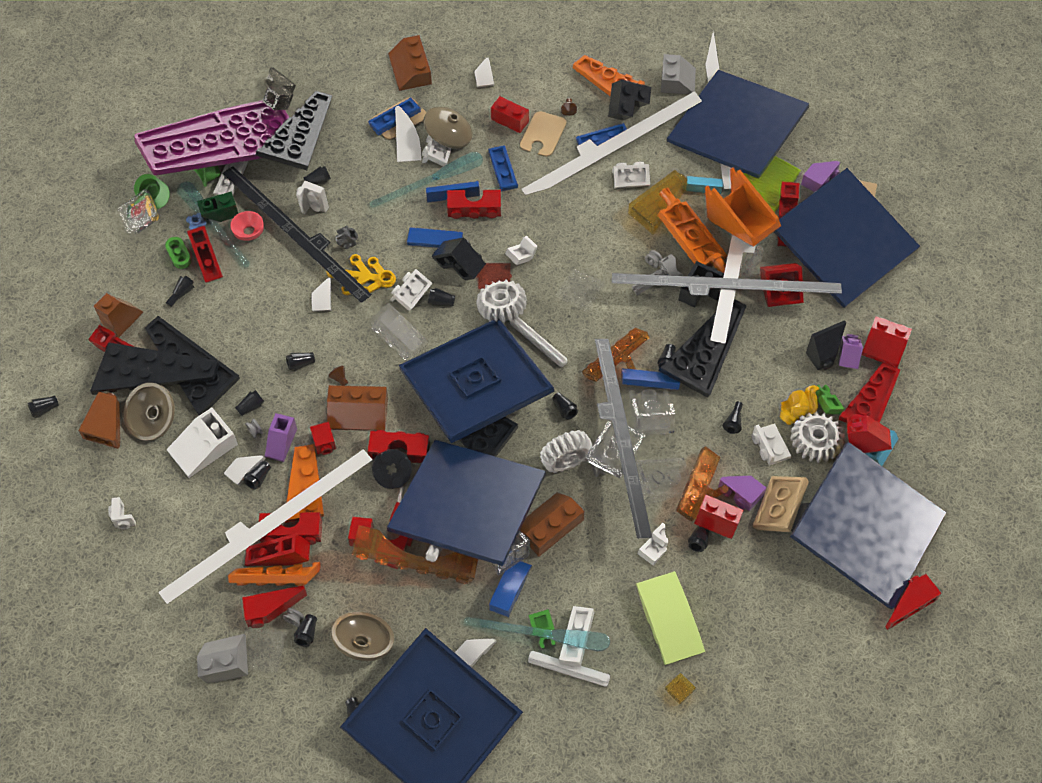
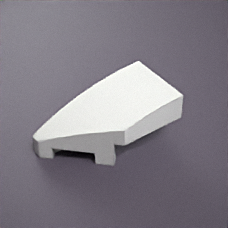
[474,58,494,88]
[312,278,331,312]
[224,455,266,486]
[637,523,668,566]
[455,639,497,667]

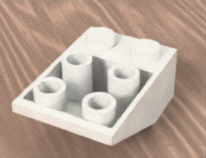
[167,408,238,478]

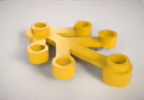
[326,254,396,295]

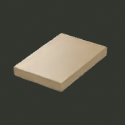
[753,476,809,532]

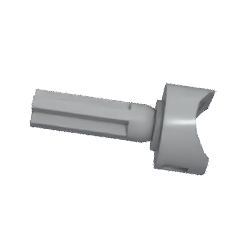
[632,254,683,296]

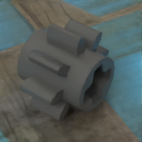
[335,226,358,249]

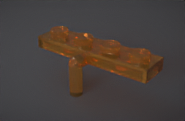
[582,327,650,382]
[675,446,728,521]

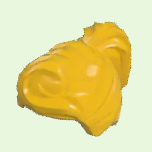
[780,385,819,425]

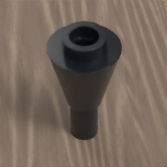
[166,276,195,307]
[722,401,743,434]

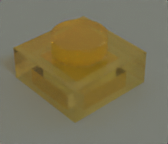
[665,673,696,704]

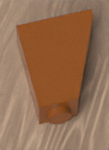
[94,293,143,338]
[78,392,120,449]

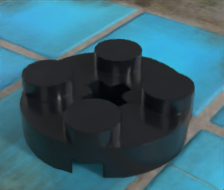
[371,449,412,489]

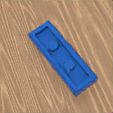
[368,98,421,135]
[576,123,627,146]
[488,145,518,192]
[426,181,480,203]
[407,227,463,248]
[621,368,680,390]

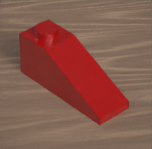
[187,226,223,283]
[245,533,310,566]
[885,574,942,630]
[242,585,307,628]

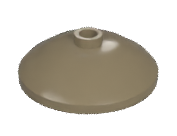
[423,107,472,149]
[123,383,175,441]
[331,612,394,661]

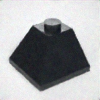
[806,320,846,370]

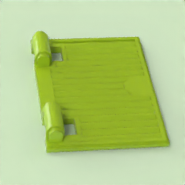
[743,156,801,213]

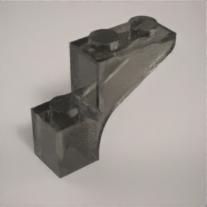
[263,67,296,110]

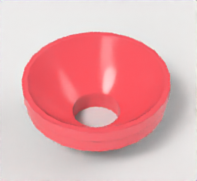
[231,211,264,241]

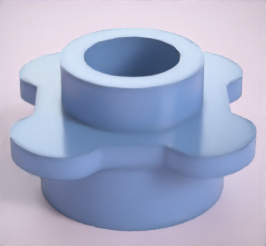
[186,213,207,230]

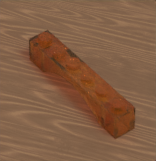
[351,525,478,584]

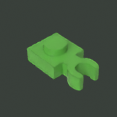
[816,385,844,414]
[529,609,556,649]

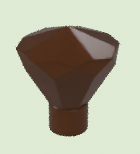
[561,98,577,116]
[328,366,349,386]

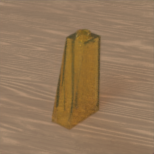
[628,170,687,235]

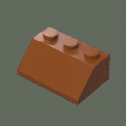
[388,35,432,91]
[327,385,388,431]
[518,492,585,557]

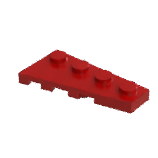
[838,363,901,423]

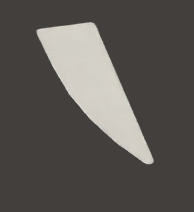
[395,106,421,162]

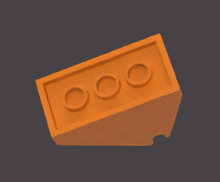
[705,167,781,247]

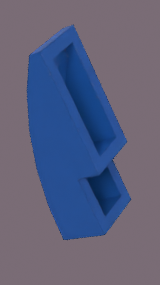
[489,558,532,617]

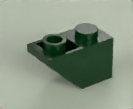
[197,191,239,222]

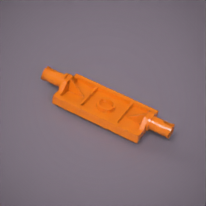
[658,187,728,273]

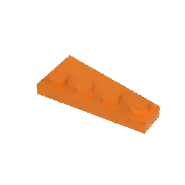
[573,55,645,96]
[284,444,324,523]
[228,562,320,586]

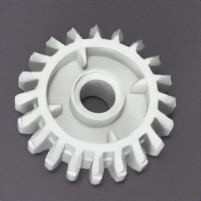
[476,279,527,323]
[790,411,844,463]
[540,430,593,473]

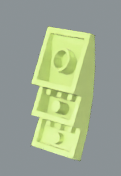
[636,571,705,665]

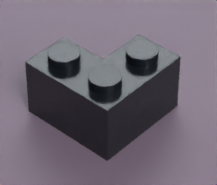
[608,80,652,120]
[432,237,486,280]
[678,261,724,308]

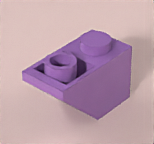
[801,161,840,192]
[838,334,863,369]
[265,413,297,462]
[718,476,766,511]

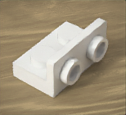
[421,134,451,167]
[612,162,650,188]
[296,181,329,214]
[390,269,432,311]
[752,423,791,466]

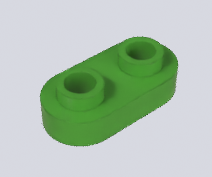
[165,237,192,269]

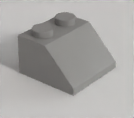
[661,54,696,94]
[197,634,248,684]

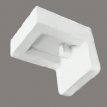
[505,236,537,265]
[108,497,136,529]

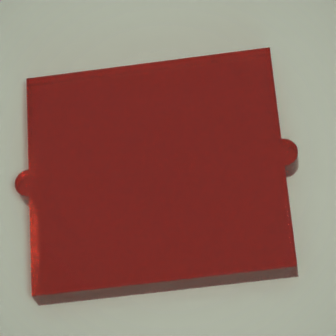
[477,263,512,289]

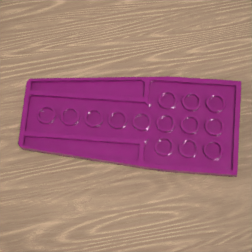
[134,97,289,176]

